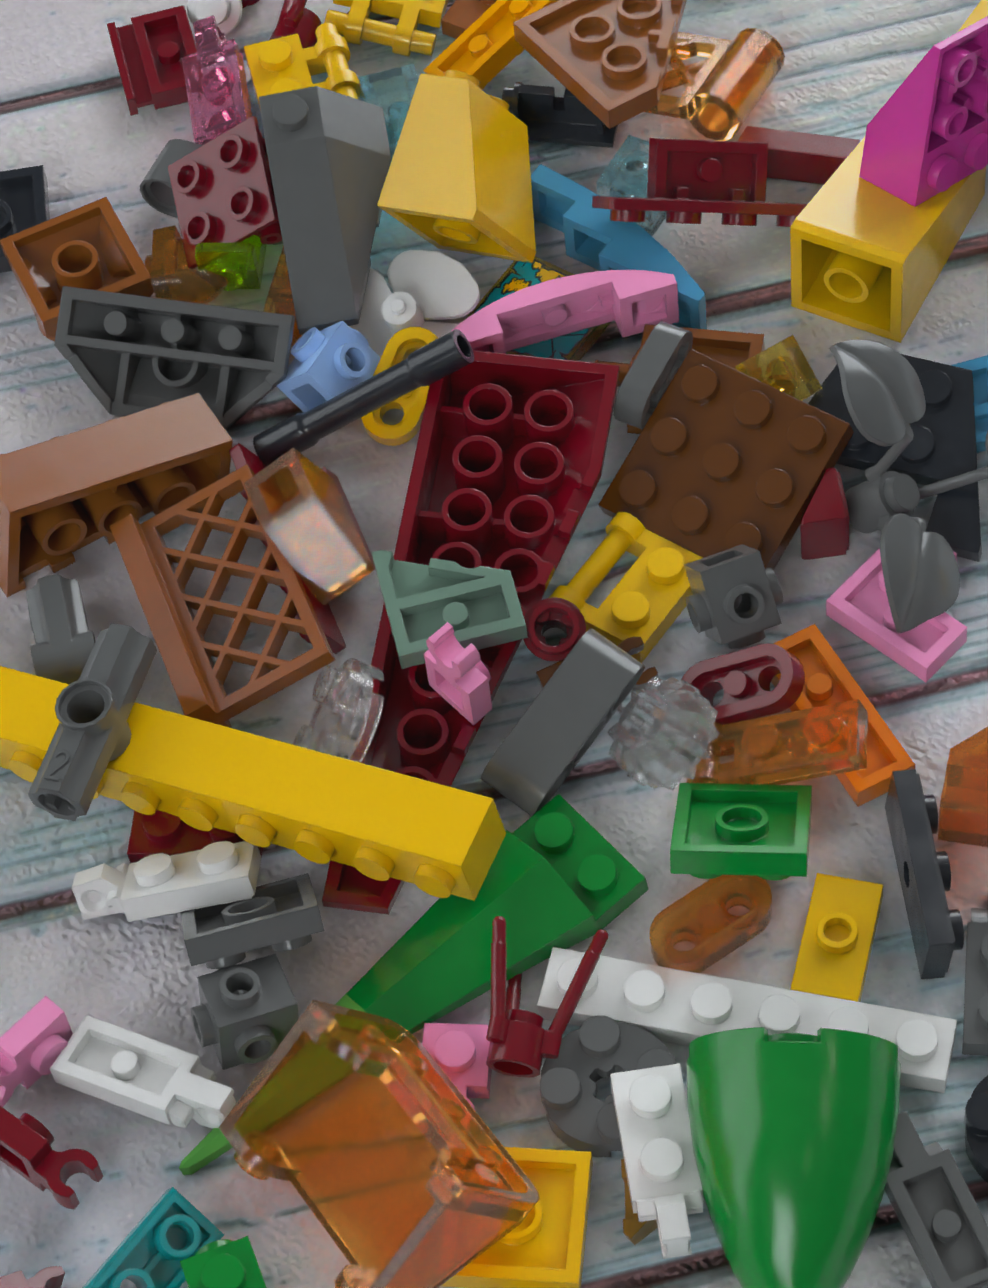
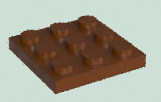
[598,349,854,570]

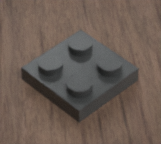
[180,873,325,969]

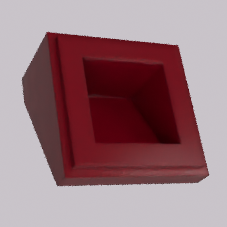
[800,468,849,560]

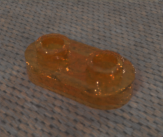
[649,875,772,973]

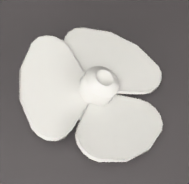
[349,250,480,357]

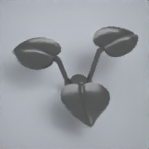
[829,339,988,633]

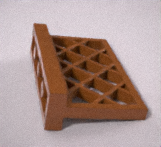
[110,464,336,728]

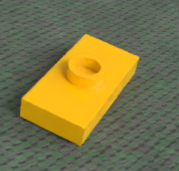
[790,873,883,1002]

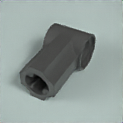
[26,574,96,685]

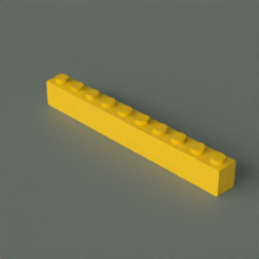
[0,666,506,901]

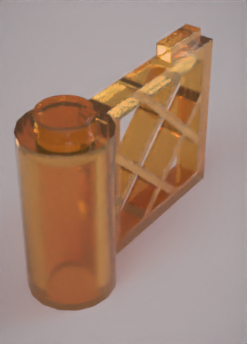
[644,28,785,141]

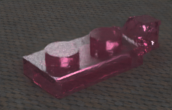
[182,15,252,145]

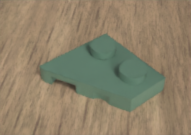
[372,550,528,669]

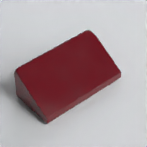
[738,126,860,185]

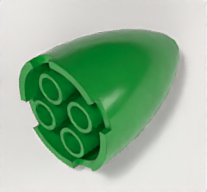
[686,1027,901,1288]

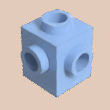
[277,321,381,412]

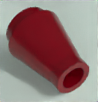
[523,597,586,661]

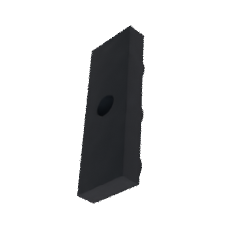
[885,769,964,979]

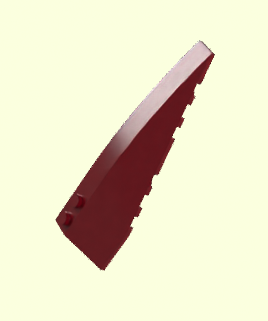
[322,350,620,915]

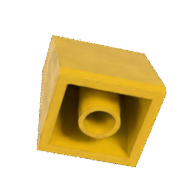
[377,70,536,263]

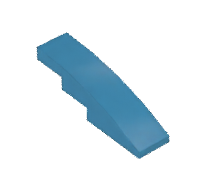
[531,164,707,329]

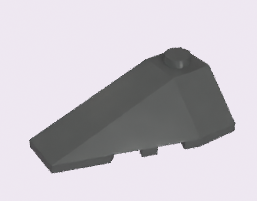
[259,86,392,335]

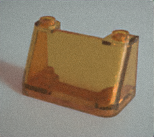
[219,1000,540,1288]

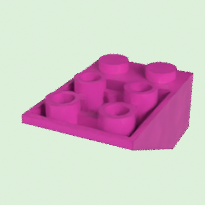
[859,16,988,207]

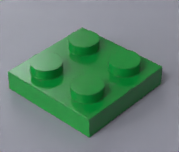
[670,783,812,881]

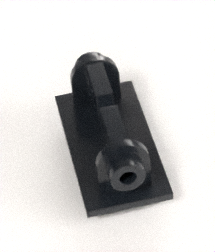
[502,82,618,148]

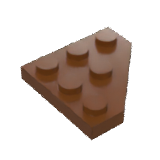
[513,0,687,129]

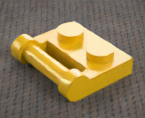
[548,512,703,663]

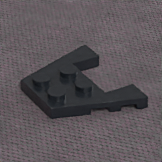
[808,354,982,562]

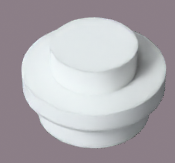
[187,0,243,37]

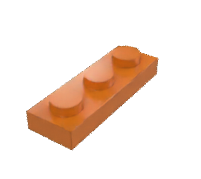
[771,624,915,807]

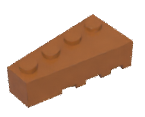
[0,393,233,597]

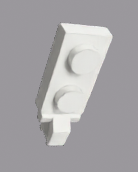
[72,841,261,922]
[50,1015,240,1130]
[610,1063,704,1259]

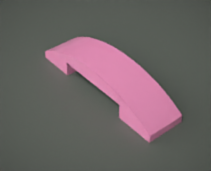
[452,270,679,354]

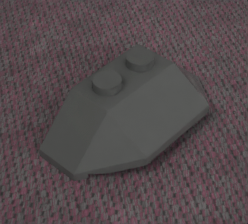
[54,286,295,431]

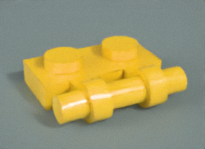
[324,0,449,57]
[243,23,361,111]

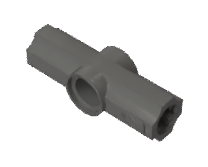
[28,623,157,821]

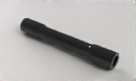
[253,329,474,468]

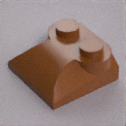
[0,197,155,341]

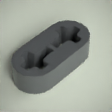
[614,321,693,430]

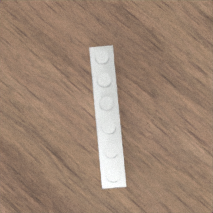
[537,947,957,1094]

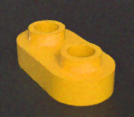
[361,327,438,446]

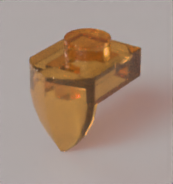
[145,225,229,304]

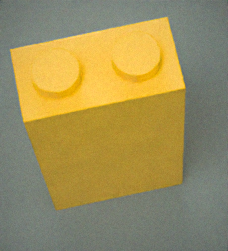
[790,137,986,343]

